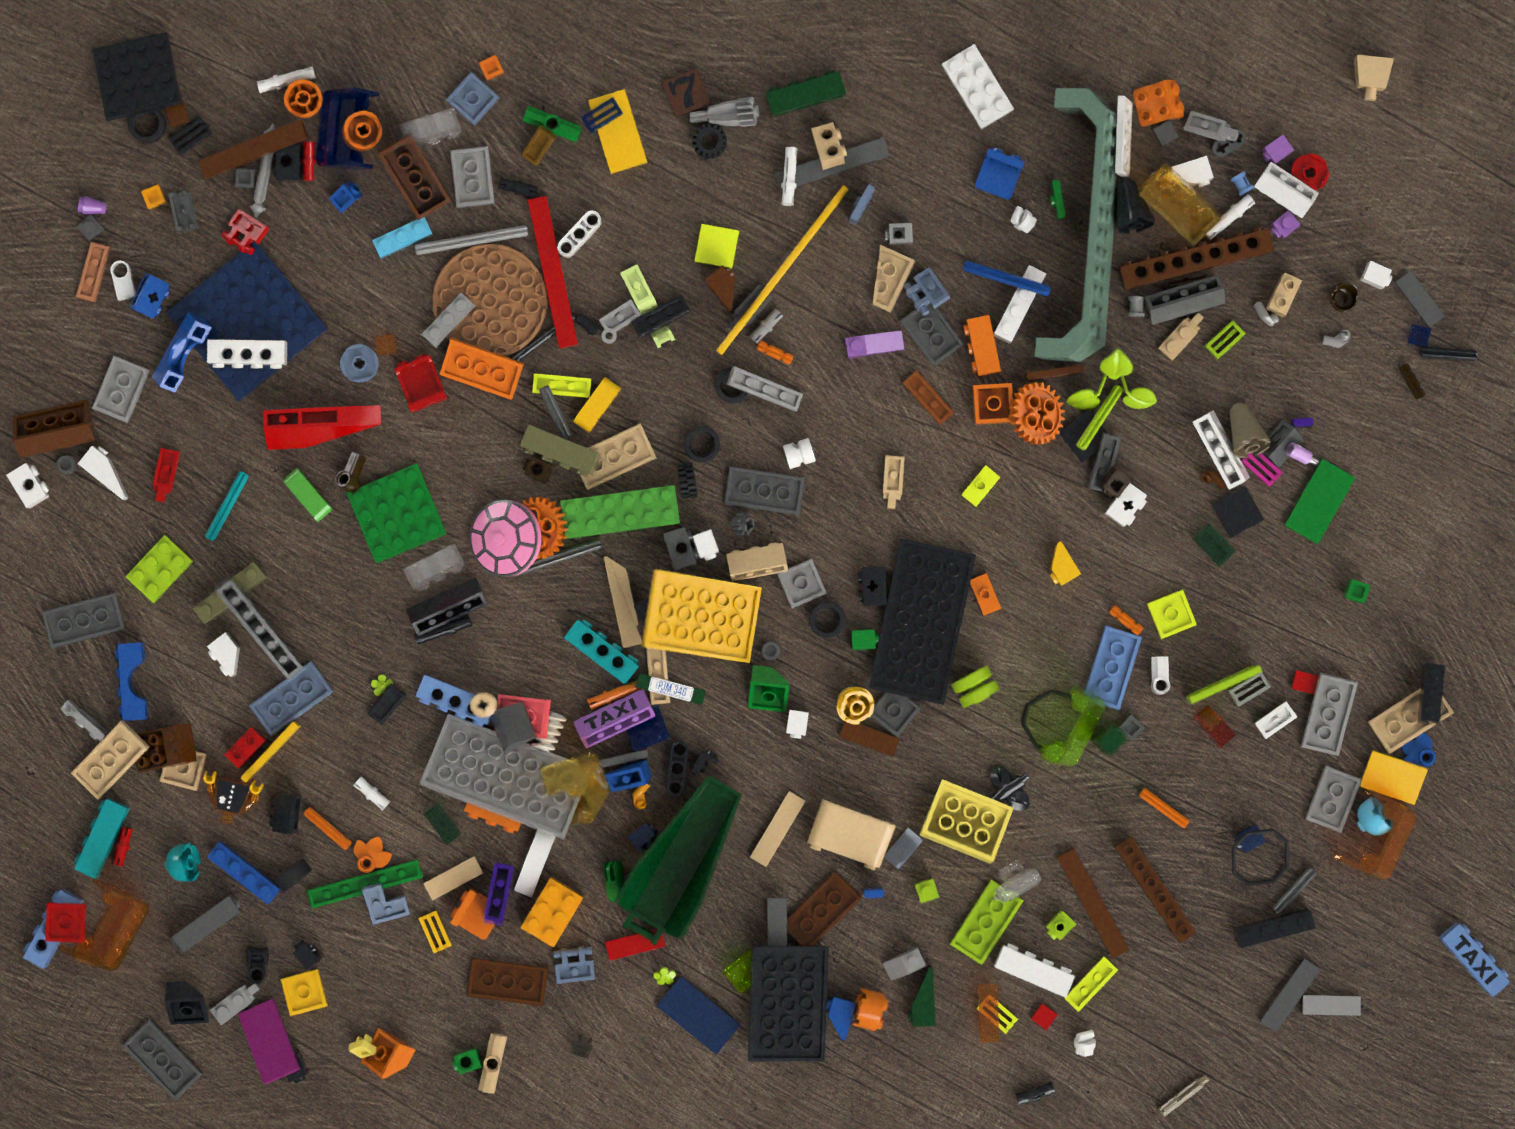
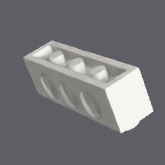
[207,340,287,369]
[1193,410,1250,489]

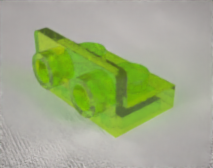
[722,948,752,994]

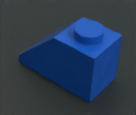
[605,759,652,793]
[826,995,856,1041]

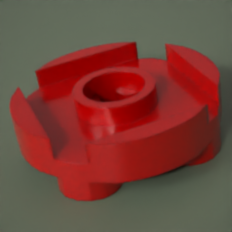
[1290,154,1329,191]

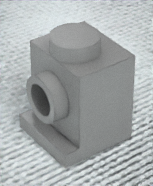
[885,223,913,245]

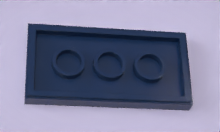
[657,976,741,1055]

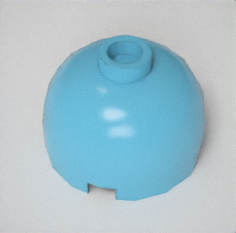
[1357,797,1394,836]

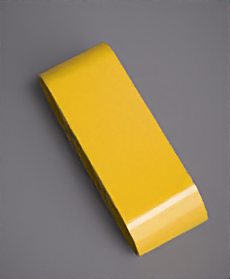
[573,377,621,433]

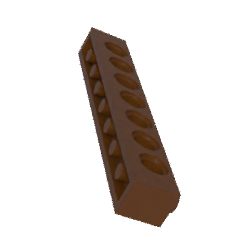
[1118,227,1274,291]

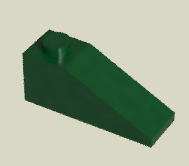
[908,966,936,1027]

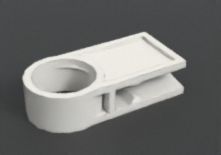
[110,261,136,301]

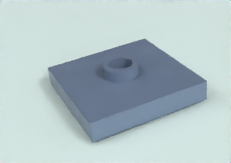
[446,72,500,126]
[849,184,875,225]

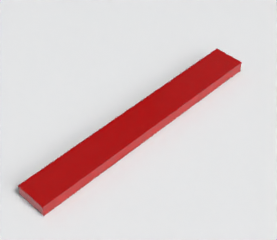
[528,196,578,349]

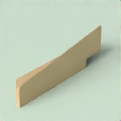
[604,556,642,648]

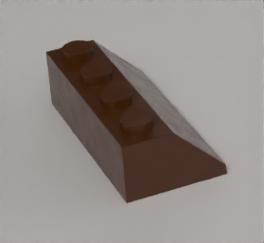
[13,399,95,458]

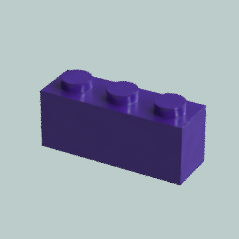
[483,863,514,926]

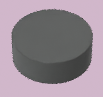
[56,455,77,474]
[761,641,780,660]

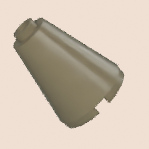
[1230,403,1271,458]

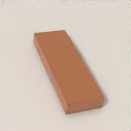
[76,242,110,302]

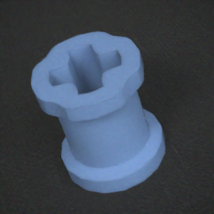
[1230,171,1254,196]

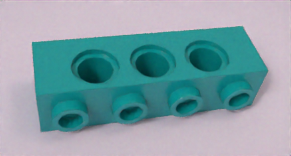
[564,619,639,684]

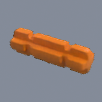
[757,341,793,364]
[1109,605,1143,635]

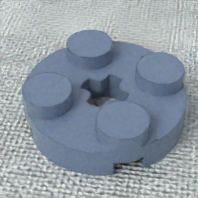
[340,344,379,383]

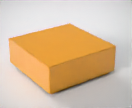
[141,184,167,210]

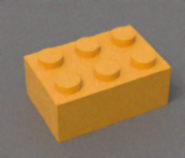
[521,876,584,948]

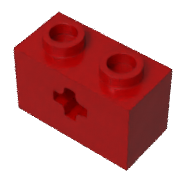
[225,727,268,768]

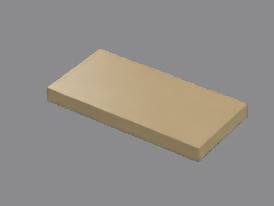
[580,423,657,490]
[1367,688,1454,754]
[71,720,150,800]

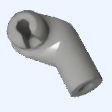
[1253,301,1279,326]
[1322,329,1351,348]

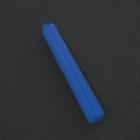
[963,261,1051,296]

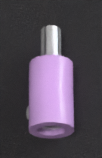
[1286,442,1320,466]

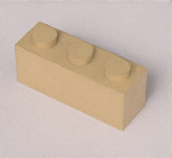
[726,542,788,582]

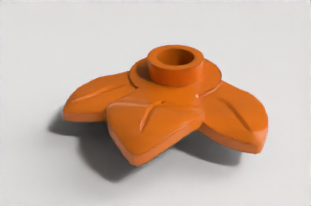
[354,837,392,873]

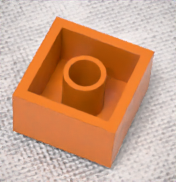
[972,383,1014,425]

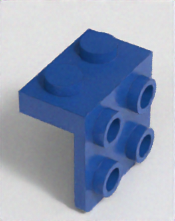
[975,148,1025,200]

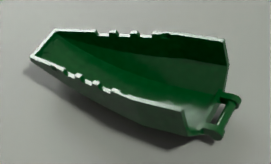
[614,775,742,945]

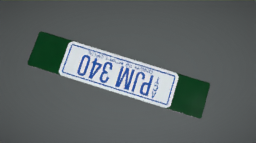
[636,674,706,705]

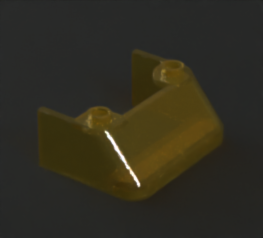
[540,754,610,827]

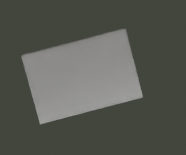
[450,146,495,208]
[92,355,150,423]
[1305,765,1362,833]

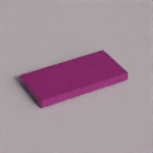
[238,999,300,1085]

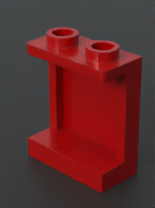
[394,353,448,413]

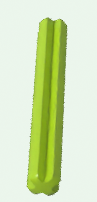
[1076,385,1124,450]

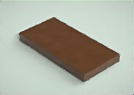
[787,871,862,946]
[467,958,548,1006]

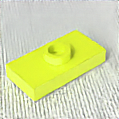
[961,465,1000,507]

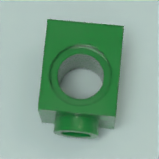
[1342,579,1370,604]
[851,630,879,650]
[452,1047,483,1075]

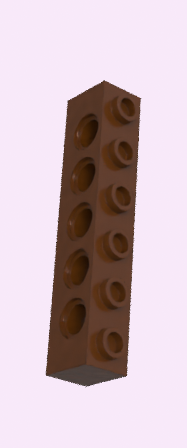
[1113,836,1196,943]

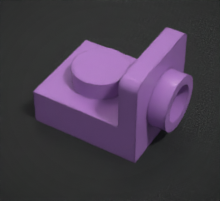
[1270,210,1301,240]

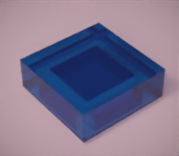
[1408,324,1431,347]

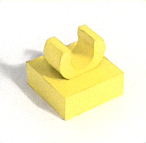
[348,1034,377,1059]

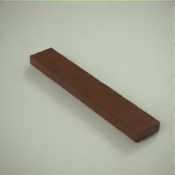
[198,119,308,179]
[1057,848,1129,959]

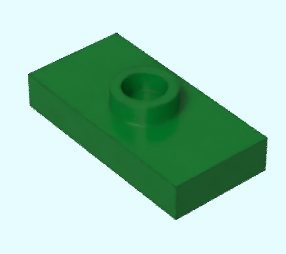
[1050,180,1066,221]

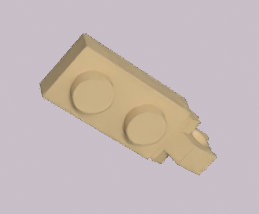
[1158,313,1204,361]
[883,455,905,509]

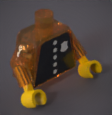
[203,771,264,824]

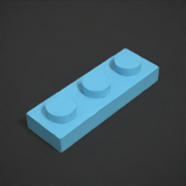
[372,217,433,258]

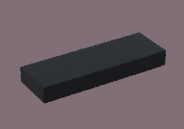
[631,295,691,339]

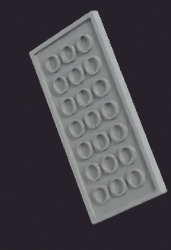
[420,714,592,839]

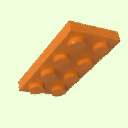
[440,338,524,400]

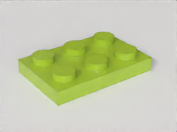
[126,535,194,603]

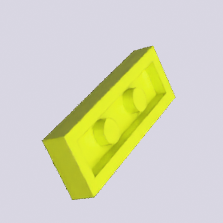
[532,374,592,398]
[1064,956,1118,1012]

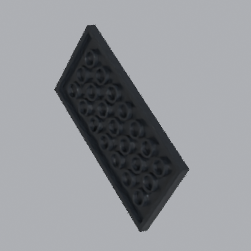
[868,538,976,705]

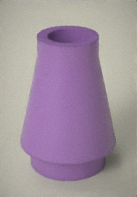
[78,196,107,215]

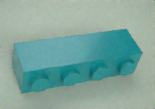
[74,798,130,879]

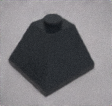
[165,981,209,1025]

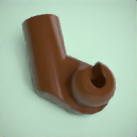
[1200,470,1227,490]

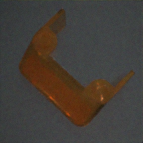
[1334,789,1416,880]
[58,879,149,971]

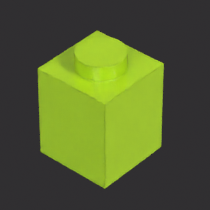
[914,878,939,903]

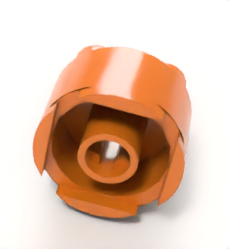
[342,111,382,152]
[851,988,889,1031]

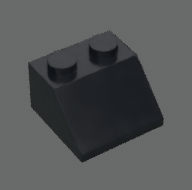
[269,792,301,834]

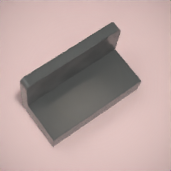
[1262,420,1304,468]

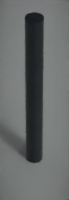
[512,312,577,361]

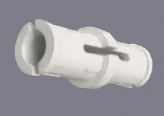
[353,776,390,811]

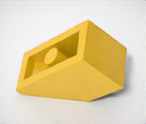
[1050,541,1081,586]

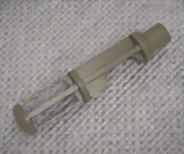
[1158,1074,1210,1117]

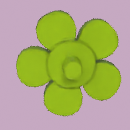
[371,674,393,696]
[653,967,676,985]

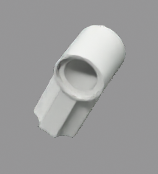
[1151,656,1170,695]

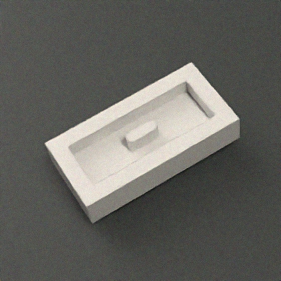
[1254,701,1297,739]

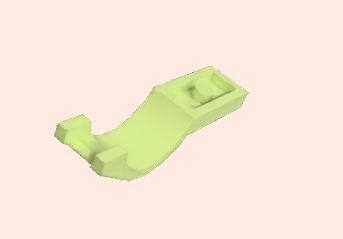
[620,265,675,348]

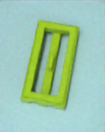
[1204,320,1246,360]

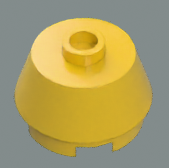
[837,687,874,724]

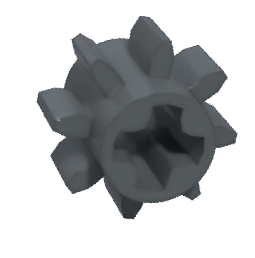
[731,513,755,536]

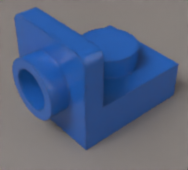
[329,181,363,213]

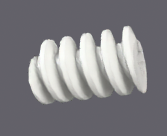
[531,711,567,752]

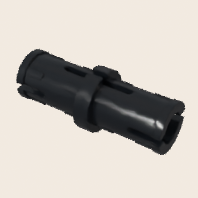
[498,177,538,198]
[1015,1082,1056,1106]

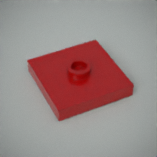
[45,902,86,943]

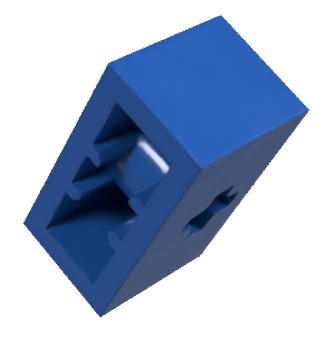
[129,273,170,319]

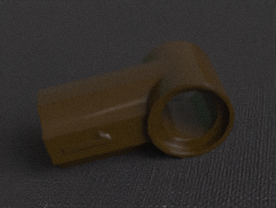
[335,452,367,493]

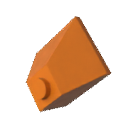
[361,1028,415,1079]

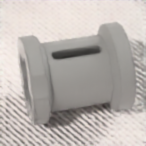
[1127,296,1145,317]

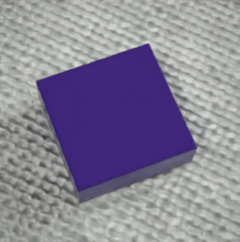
[1291,418,1313,427]

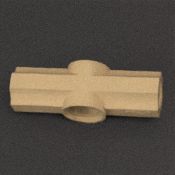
[478,1033,507,1094]

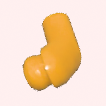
[632,783,650,810]

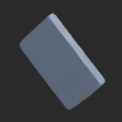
[884,828,923,870]

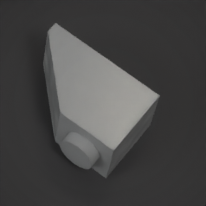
[882,947,926,981]

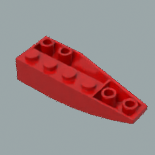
[263,405,382,450]

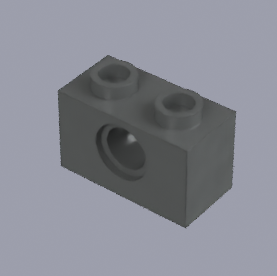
[663,527,699,571]

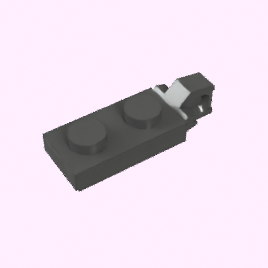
[729,284,774,330]

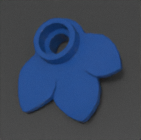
[1401,732,1436,767]

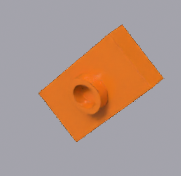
[970,573,1001,616]

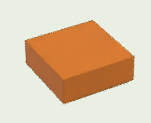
[479,54,504,81]

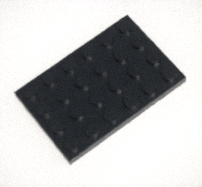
[748,945,829,1062]

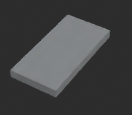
[1301,672,1358,756]

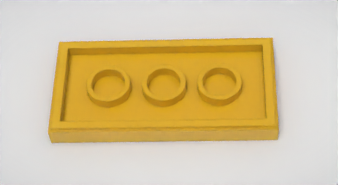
[588,89,647,174]

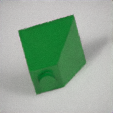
[748,665,790,713]

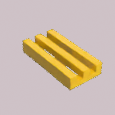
[418,910,452,953]

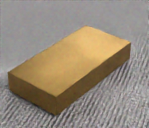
[521,124,557,166]

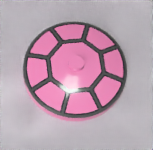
[469,500,541,577]

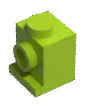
[1046,910,1076,940]

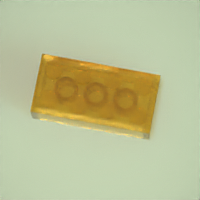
[1138,162,1221,246]

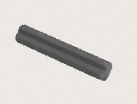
[539,385,572,439]
[1272,867,1316,915]

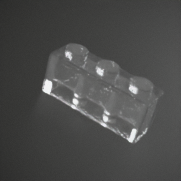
[399,108,462,148]
[403,543,466,592]

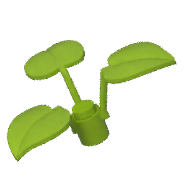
[1066,349,1157,411]

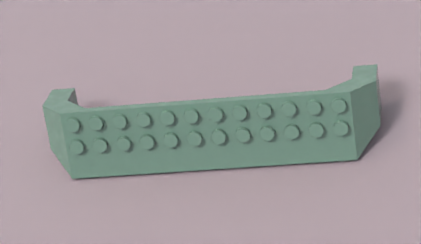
[1035,88,1118,362]

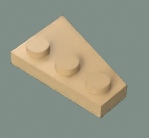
[873,245,915,313]

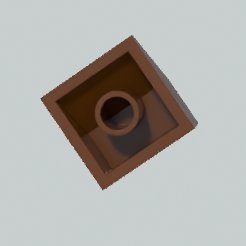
[705,265,736,313]

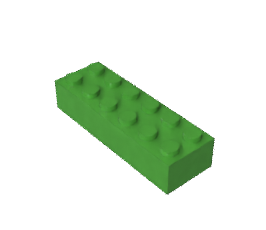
[560,485,680,539]

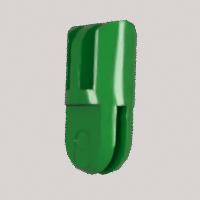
[603,861,625,903]

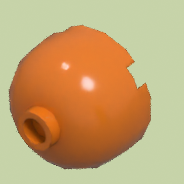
[284,79,323,118]

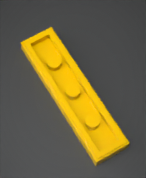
[241,722,301,783]

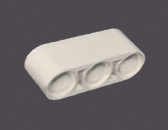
[557,211,602,258]

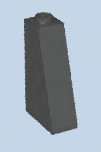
[169,896,240,956]

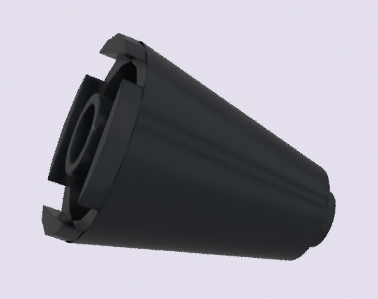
[1117,178,1155,234]

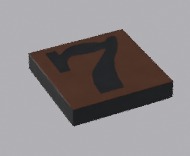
[662,68,711,118]

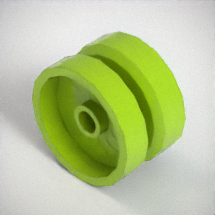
[950,665,1000,708]

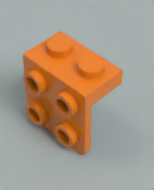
[1133,80,1184,127]
[450,888,494,940]

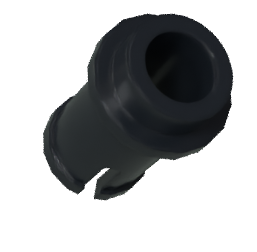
[575,313,600,336]

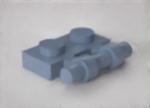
[903,267,950,316]
[553,946,595,984]

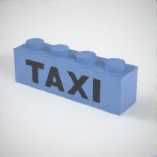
[1438,922,1510,997]

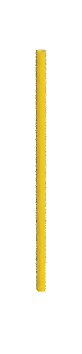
[716,185,849,355]

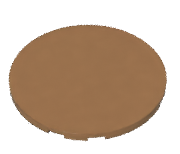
[433,244,548,357]

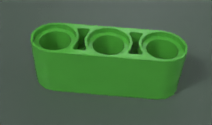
[282,468,333,522]

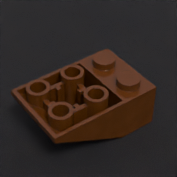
[136,724,197,773]

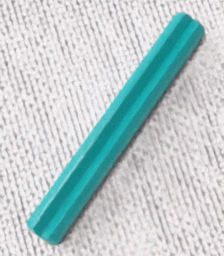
[205,471,249,541]

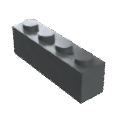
[1145,275,1226,325]

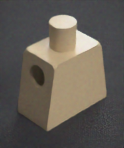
[1354,55,1394,101]

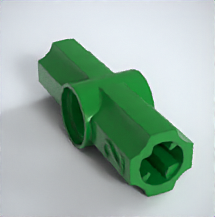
[523,106,582,143]

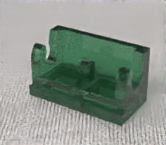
[1192,524,1236,566]
[424,803,462,845]

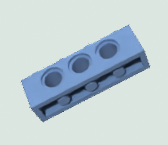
[416,675,492,727]
[23,889,84,969]

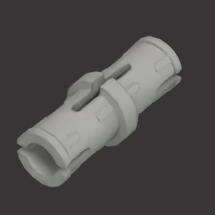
[749,308,783,344]

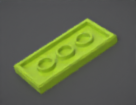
[1185,665,1263,704]
[949,880,1024,965]

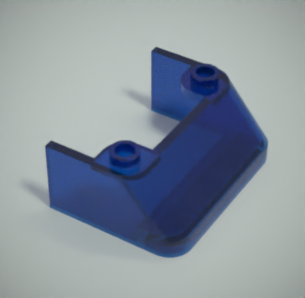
[316,87,380,170]

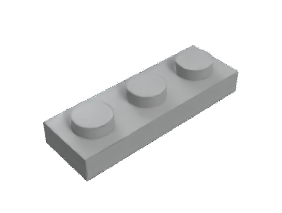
[422,293,475,348]

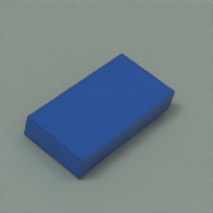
[863,887,884,898]

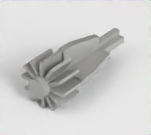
[690,97,759,127]

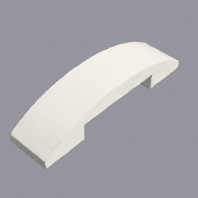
[514,830,556,897]

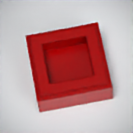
[1030,1003,1057,1030]

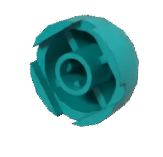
[164,843,201,882]

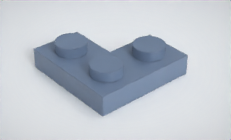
[362,882,410,925]

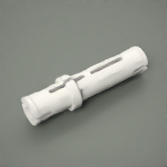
[257,66,316,93]
[781,147,798,206]
[1203,194,1255,240]

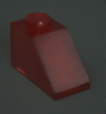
[1193,705,1235,748]

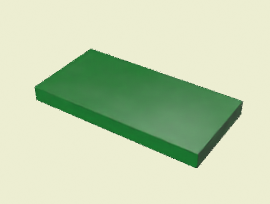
[1284,459,1356,544]

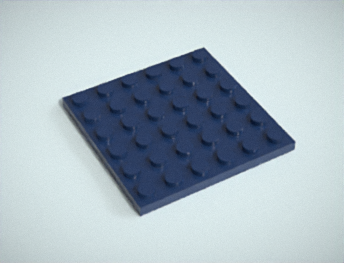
[166,242,328,402]

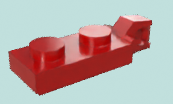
[153,448,181,503]

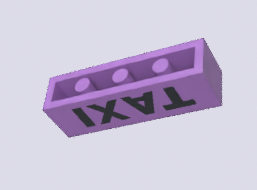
[574,689,656,749]

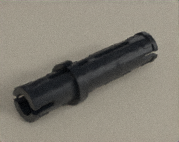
[414,615,472,645]

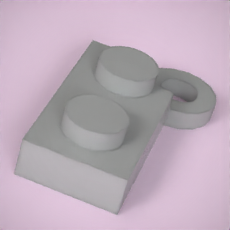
[599,299,641,344]

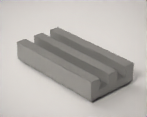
[1227,672,1271,707]

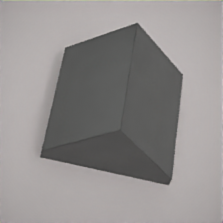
[491,702,536,753]

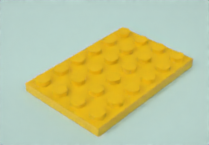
[642,570,762,663]

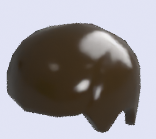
[1329,282,1360,312]

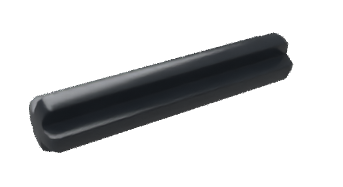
[1420,347,1477,361]

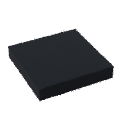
[1059,409,1107,463]
[1212,486,1264,538]

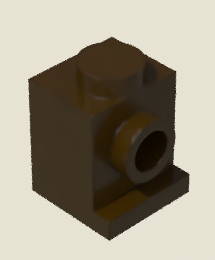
[1100,466,1132,498]

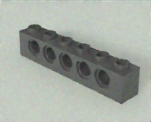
[214,575,303,679]

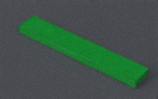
[307,859,423,909]

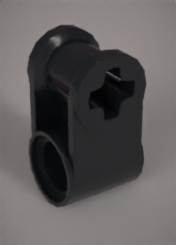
[247,947,269,984]

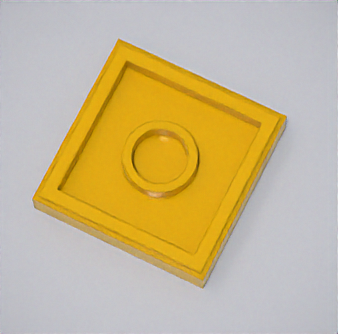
[280,969,328,1016]

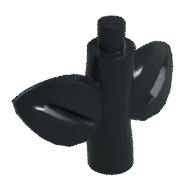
[989,764,1030,811]

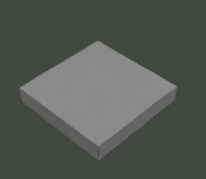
[777,558,827,608]

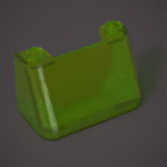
[1039,684,1105,767]

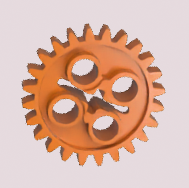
[1009,382,1065,445]
[523,497,568,559]

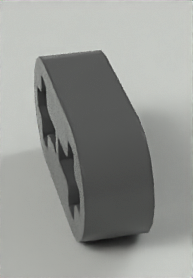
[1211,130,1246,158]

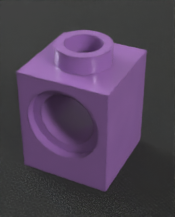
[1262,135,1294,164]

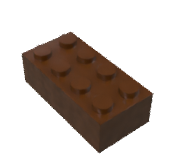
[378,132,452,220]

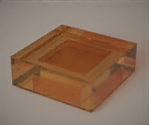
[375,334,397,356]

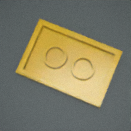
[1360,750,1428,805]

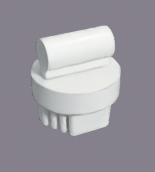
[1010,206,1037,233]
[1074,1030,1096,1057]

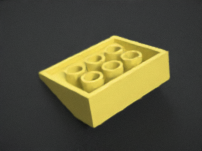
[919,779,1014,864]

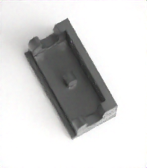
[168,190,198,233]

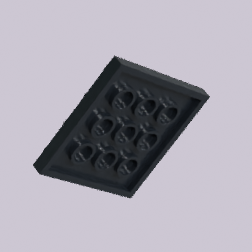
[92,32,182,121]

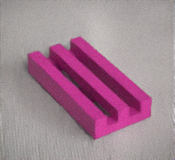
[1241,453,1283,487]

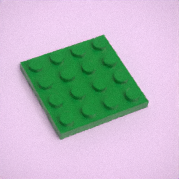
[346,464,447,564]

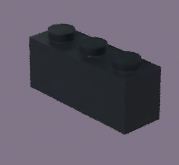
[1418,663,1445,724]

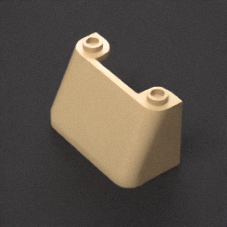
[807,799,896,871]

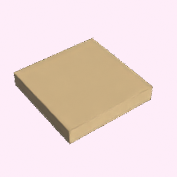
[160,751,207,791]

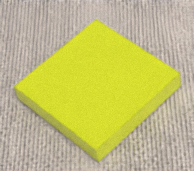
[695,224,739,269]
[1147,589,1197,639]

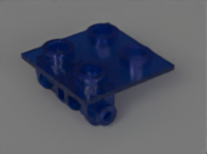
[627,705,670,752]

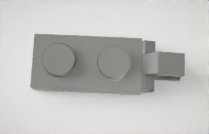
[1184,111,1239,142]
[60,700,109,741]
[210,984,261,1025]

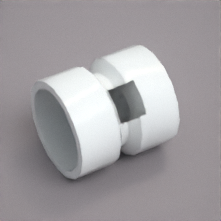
[783,438,816,469]

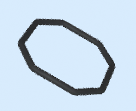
[1022,690,1086,754]
[1232,829,1289,886]

